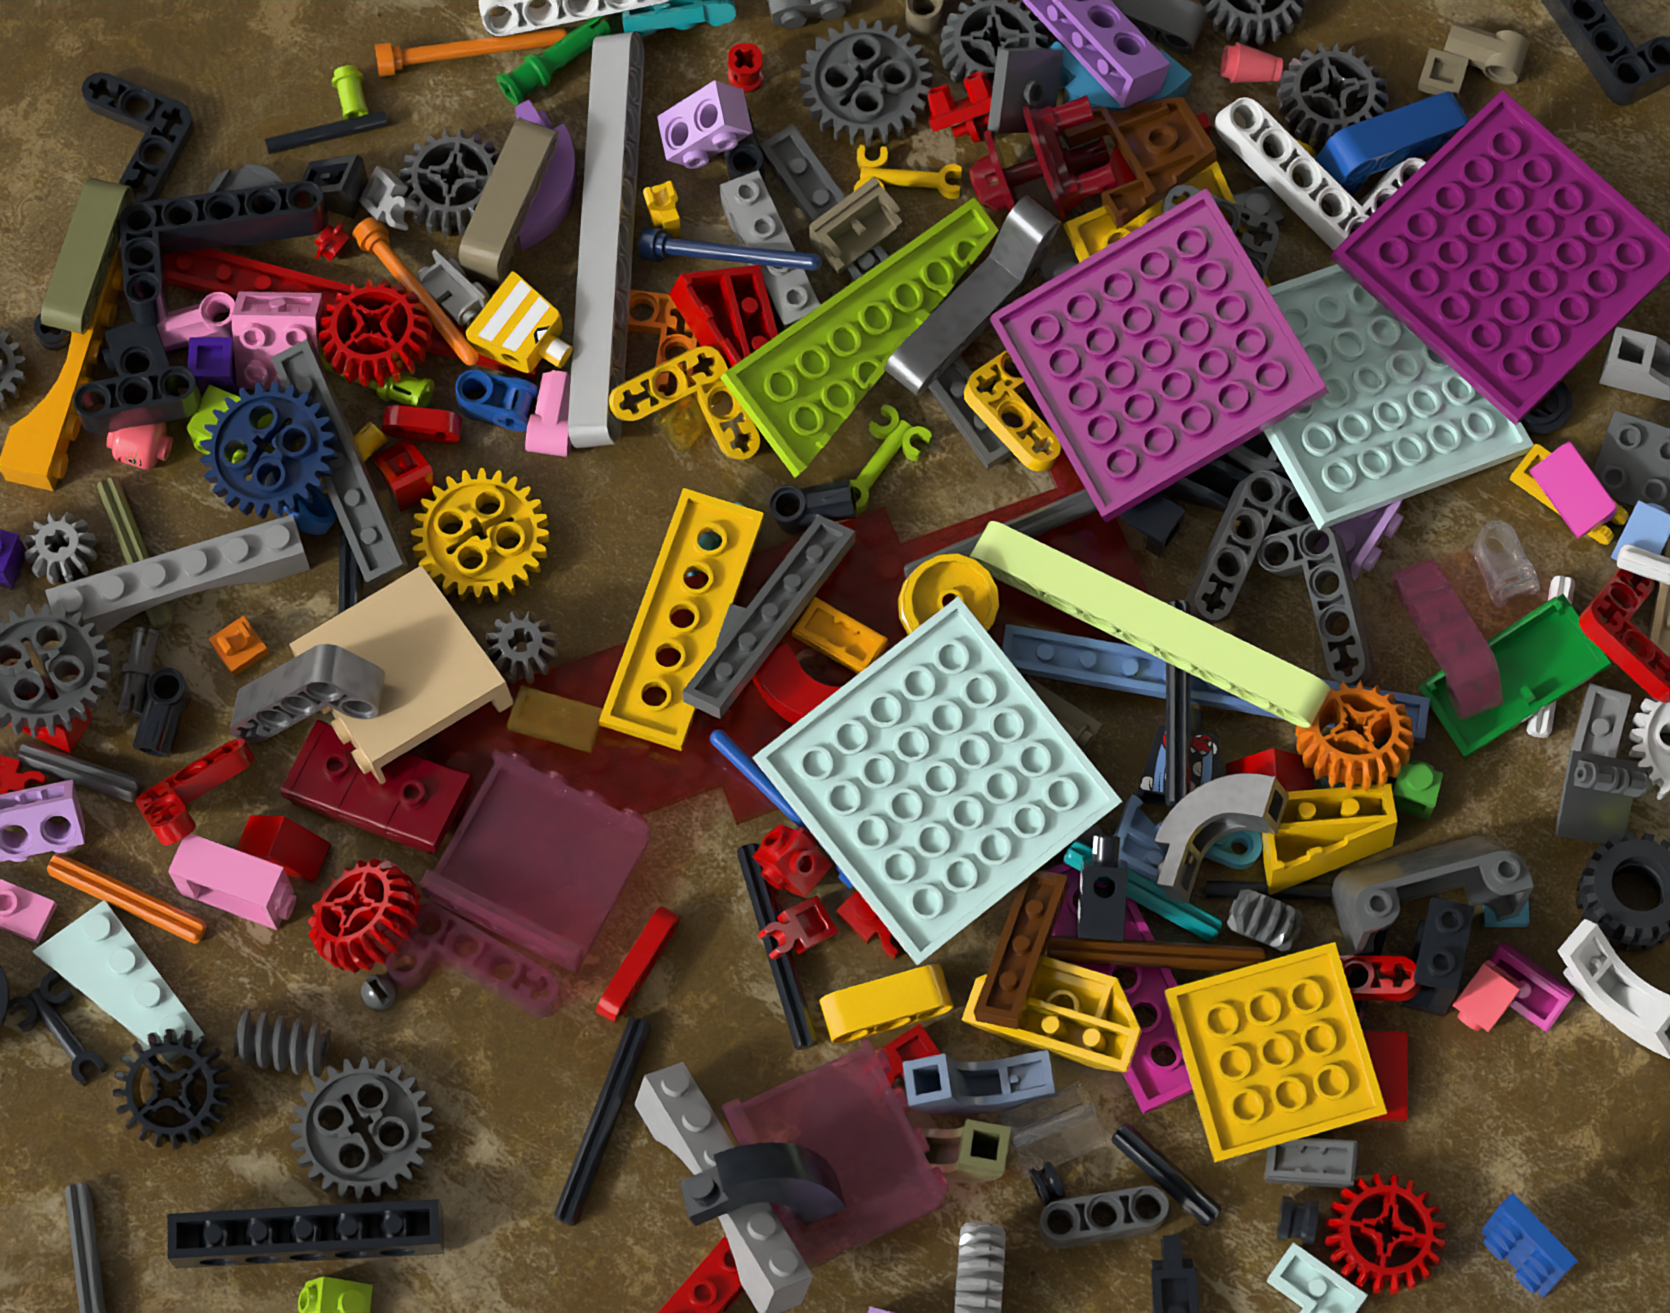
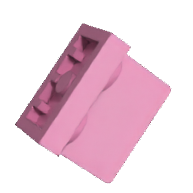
[231,292,323,390]

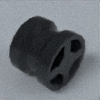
[1277,1195,1319,1245]

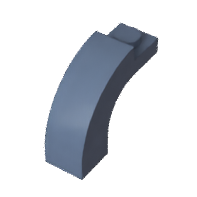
[902,1050,1059,1115]

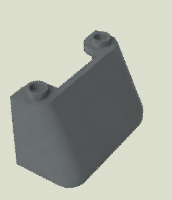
[1332,836,1534,956]

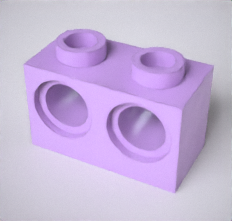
[657,81,753,169]
[0,779,85,862]

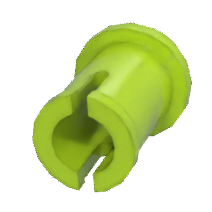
[332,65,369,119]

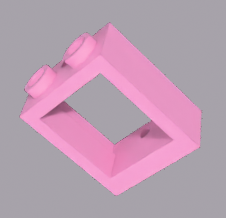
[168,834,296,930]

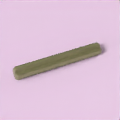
[97,477,174,630]

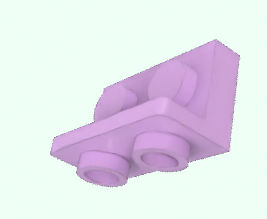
[1313,500,1404,581]

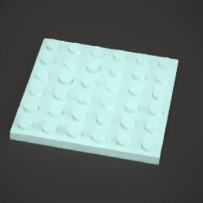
[1264,264,1534,530]
[753,597,1122,965]

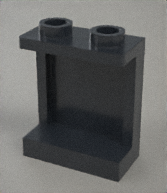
[1400,897,1475,1017]

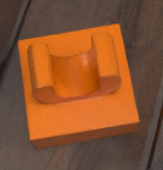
[208,615,269,677]

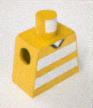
[466,271,573,373]

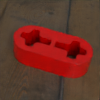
[381,405,463,444]

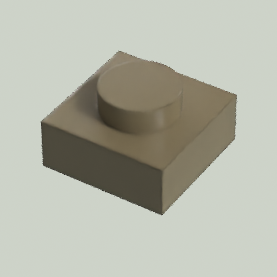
[1417,48,1469,98]

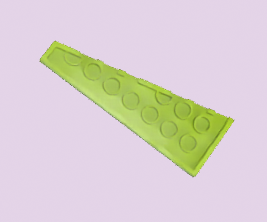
[720,197,999,478]

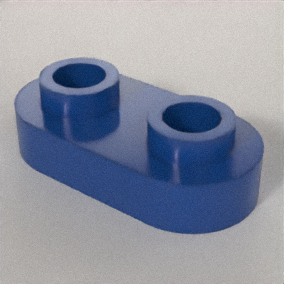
[265,471,337,535]

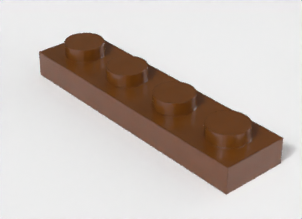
[974,870,1069,1030]

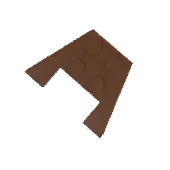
[1060,96,1217,229]

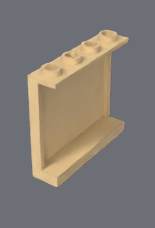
[289,565,514,784]

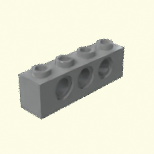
[720,170,820,334]

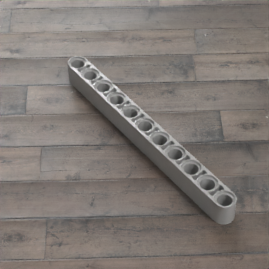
[568,31,644,448]

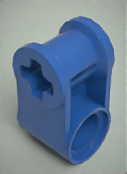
[455,370,539,431]

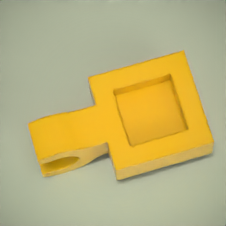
[643,181,681,238]

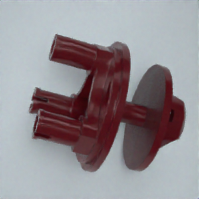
[970,95,1118,224]

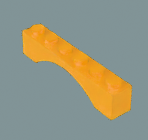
[0,249,124,491]

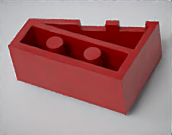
[669,265,778,370]

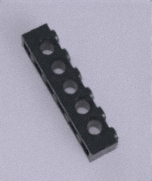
[167,1199,444,1269]

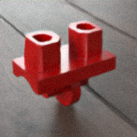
[928,70,993,144]

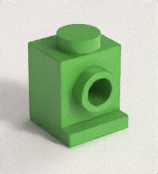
[1392,761,1443,820]

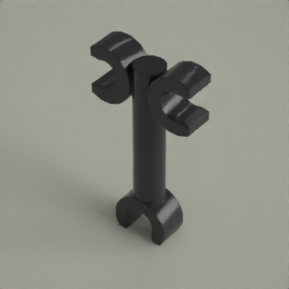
[8,971,107,1086]

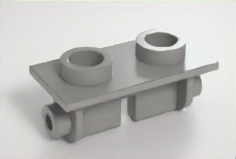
[417,250,491,328]

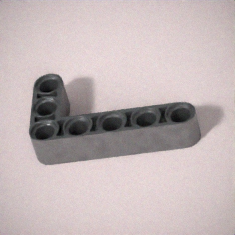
[884,195,1060,396]

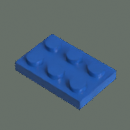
[1481,1193,1578,1298]

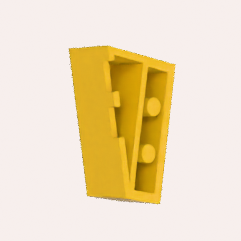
[1259,783,1397,895]

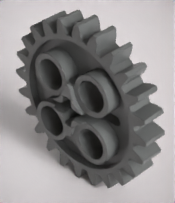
[800,19,932,147]
[0,603,112,738]
[290,1057,436,1203]

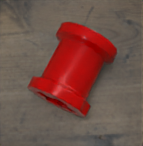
[727,43,764,94]

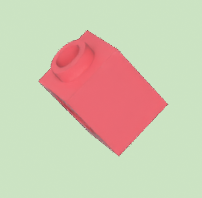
[1452,959,1524,1032]

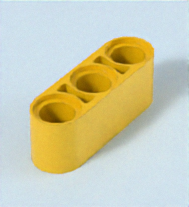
[820,964,954,1044]

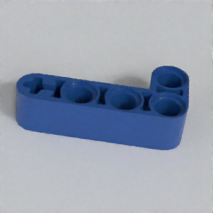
[1315,91,1470,196]

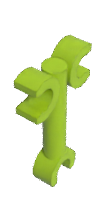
[850,404,932,514]

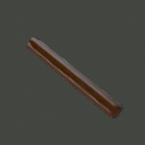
[1046,935,1265,971]

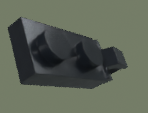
[1150,1235,1199,1313]

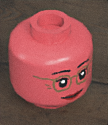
[106,422,173,471]

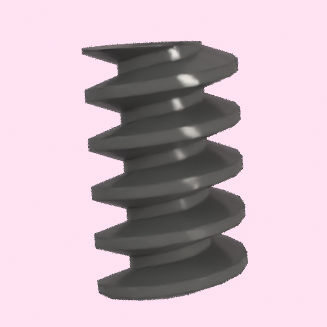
[233,1008,331,1078]

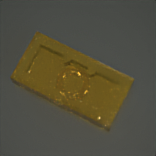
[507,686,603,753]

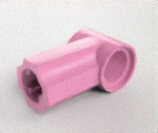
[157,292,235,352]
[525,370,572,457]

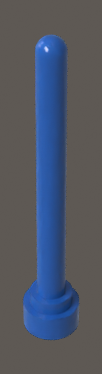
[710,730,854,889]

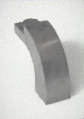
[1154,773,1289,904]

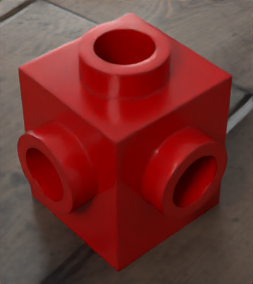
[752,824,832,898]

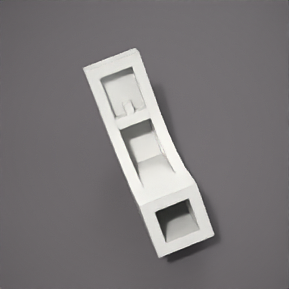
[1558,919,1670,1059]

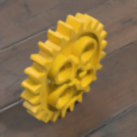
[411,468,550,604]

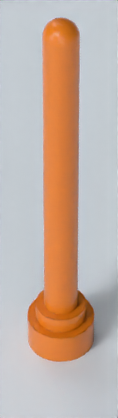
[375,28,570,77]
[352,217,478,366]

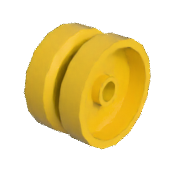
[898,554,999,635]

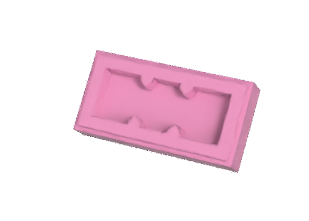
[0,879,57,944]

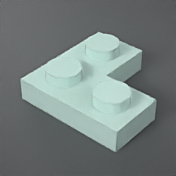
[1266,1242,1368,1313]

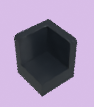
[1121,493,1185,558]

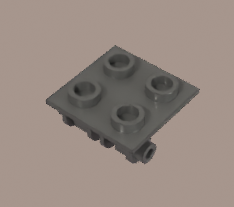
[1593,410,1670,512]
[1554,750,1653,845]

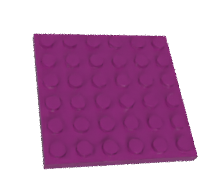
[1331,90,1670,426]
[988,188,1330,523]

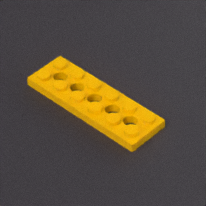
[599,488,764,751]

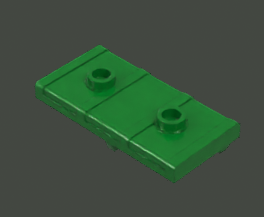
[1418,594,1612,760]

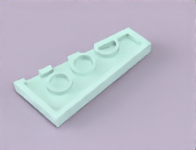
[32,900,205,1064]

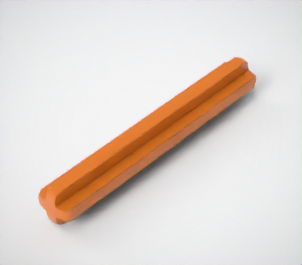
[47,853,207,944]

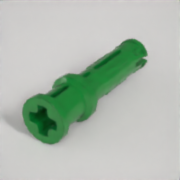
[496,16,612,106]

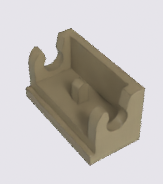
[809,177,903,274]

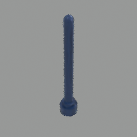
[638,227,822,271]

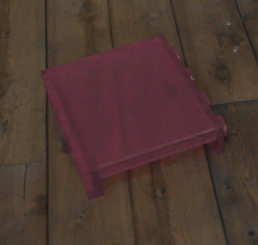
[419,750,651,973]
[721,1038,949,1270]

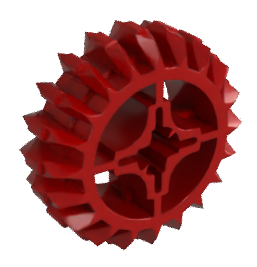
[318,278,433,389]
[308,857,422,974]
[1325,1173,1447,1295]

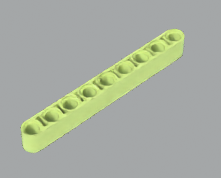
[969,521,1331,728]

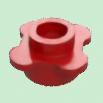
[314,221,351,262]

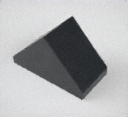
[301,155,368,219]

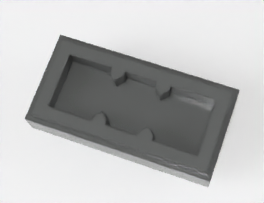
[1265,1138,1359,1188]

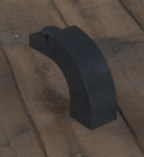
[680,1142,847,1226]

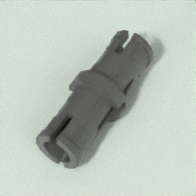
[117,627,160,717]

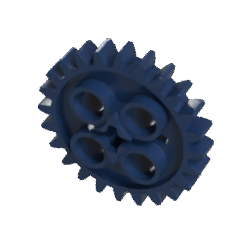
[200,381,339,519]

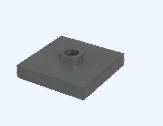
[988,48,1064,133]

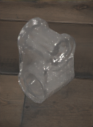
[1472,520,1540,608]

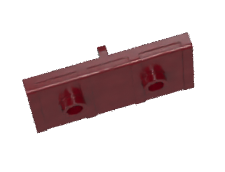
[280,720,474,854]

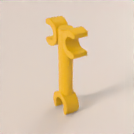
[854,145,962,199]

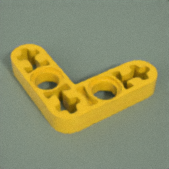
[609,346,760,460]
[964,350,1061,472]

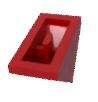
[371,438,437,512]
[1226,748,1315,792]
[236,815,331,884]

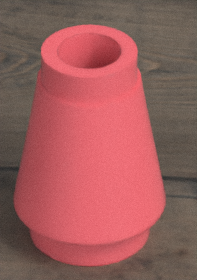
[1220,42,1283,83]

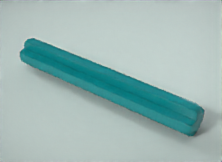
[1063,840,1222,941]

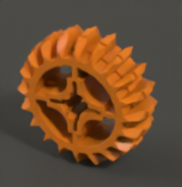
[1295,680,1414,793]

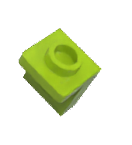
[298,1277,373,1313]

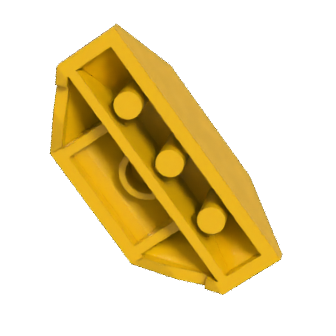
[962,956,1142,1073]

